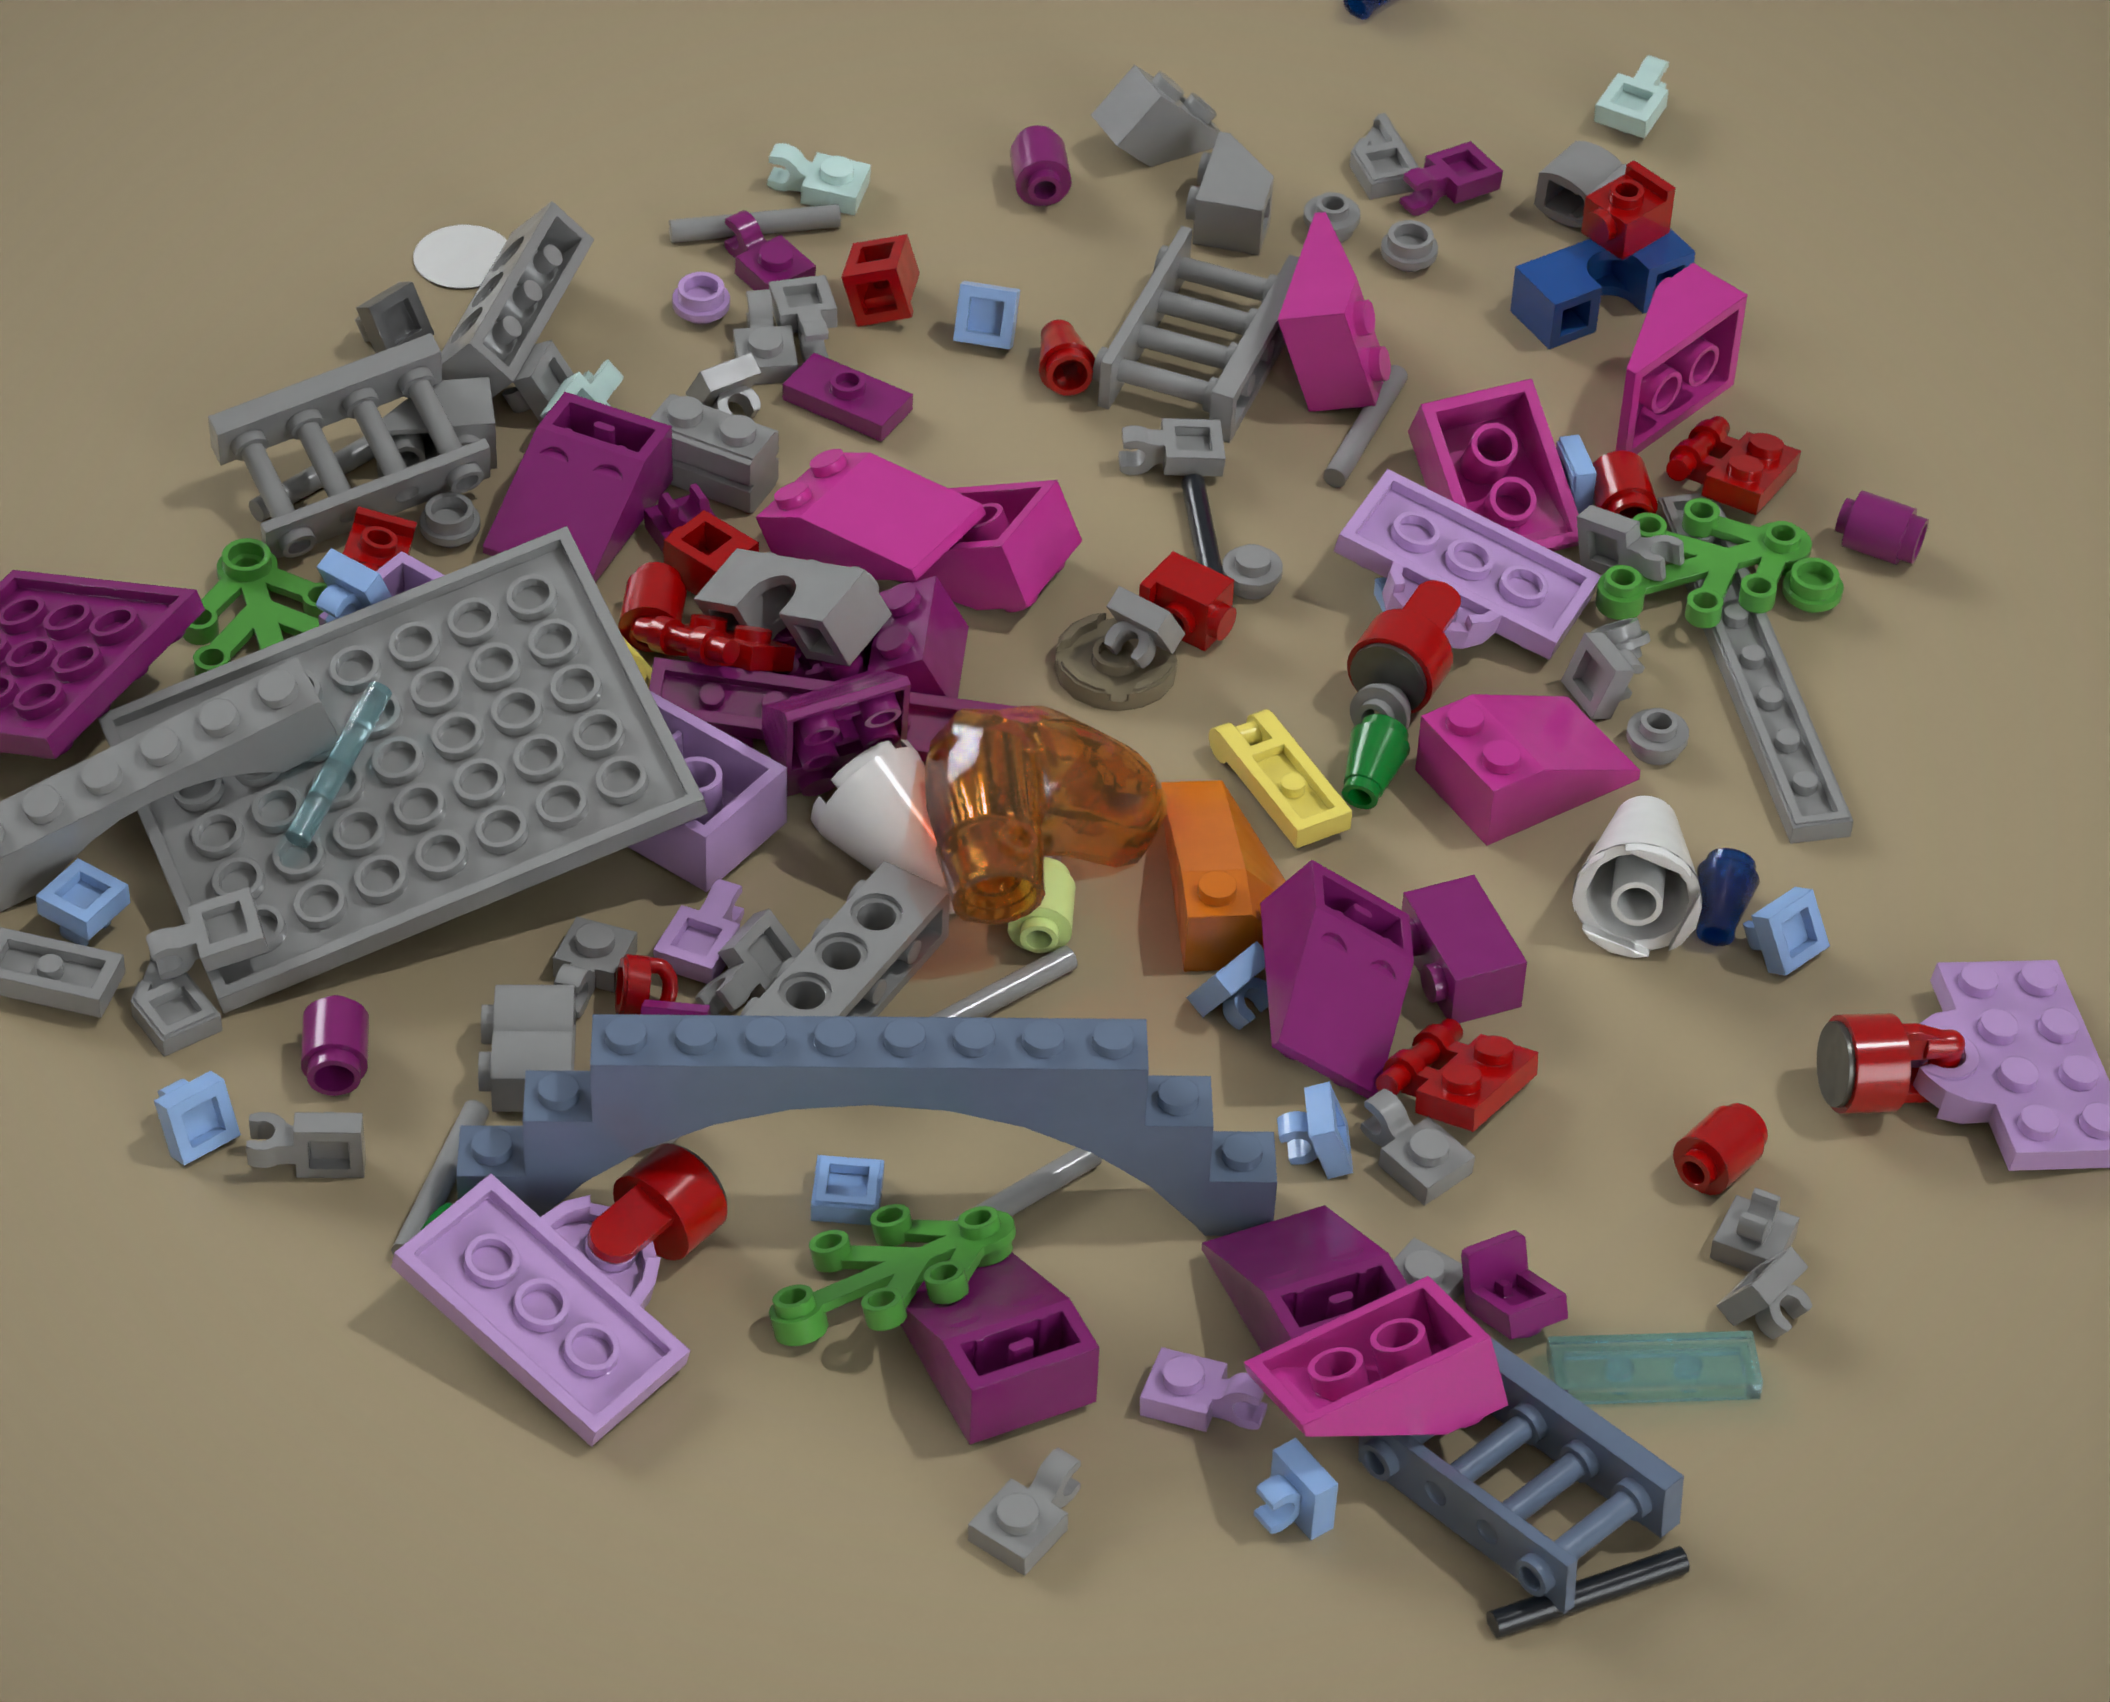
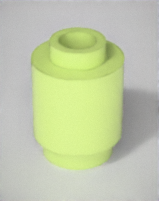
[1008,857,1076,953]

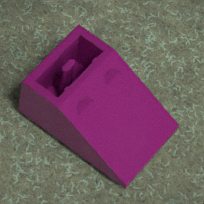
[482,392,673,583]
[764,576,969,698]
[762,671,911,797]
[1260,860,1414,1099]
[1201,1205,1408,1353]
[901,1252,1100,1445]

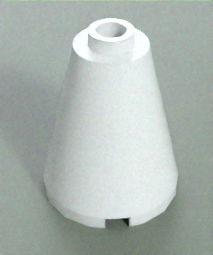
[810,739,980,914]
[1572,796,1702,958]

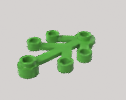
[1595,498,1812,628]
[183,538,327,676]
[769,1204,1016,1346]

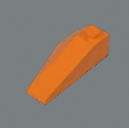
[1159,780,1286,972]

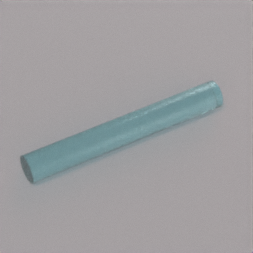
[285,681,392,848]

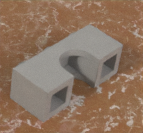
[694,548,892,666]

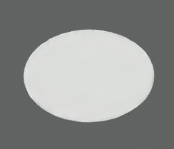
[413,225,507,289]

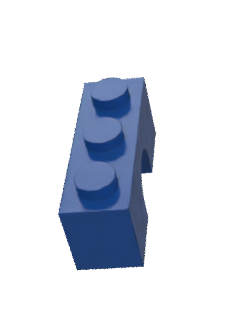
[1510,228,1696,350]

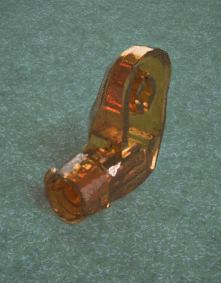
[925,705,1167,925]

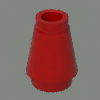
[1039,320,1095,396]

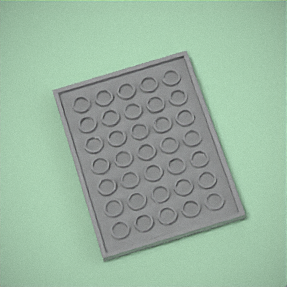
[98,526,708,1014]

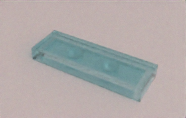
[1546,1331,1763,1404]

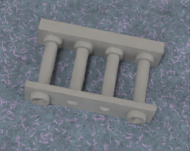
[1093,226,1299,443]
[208,333,491,559]

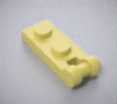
[1209,709,1352,849]

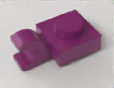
[1399,141,1503,216]
[724,210,816,290]

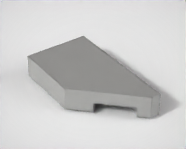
[1350,113,1419,200]
[131,954,222,1057]

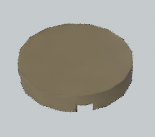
[1055,613,1178,711]

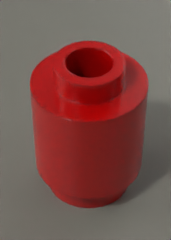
[1593,450,1658,519]
[618,562,687,652]
[1673,1103,1768,1195]

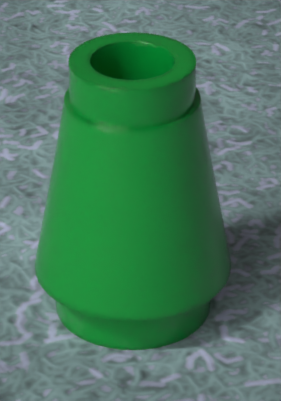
[1341,714,1410,809]

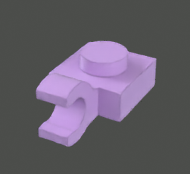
[653,879,744,984]
[1140,1347,1267,1432]

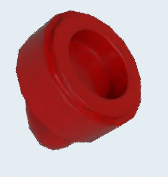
[615,954,678,1015]

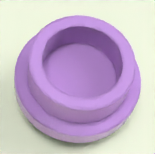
[672,272,730,324]

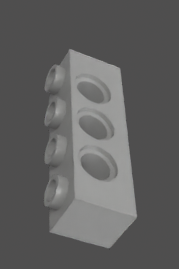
[441,201,595,398]
[741,861,950,1017]

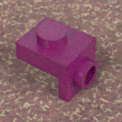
[1461,1230,1568,1340]

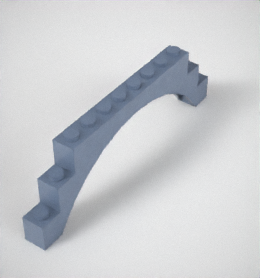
[456,1014,1277,1236]

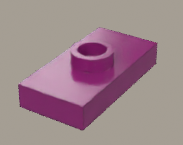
[782,352,913,442]

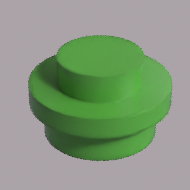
[1782,557,1844,613]

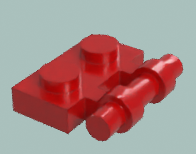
[1666,416,1801,515]
[633,614,796,671]
[1375,1018,1539,1132]

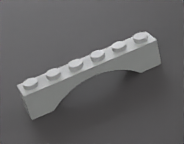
[0,656,342,912]

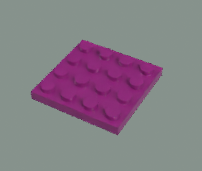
[0,570,205,759]

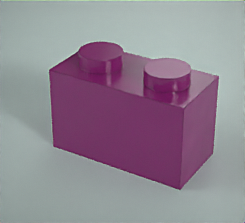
[1401,875,1527,1023]

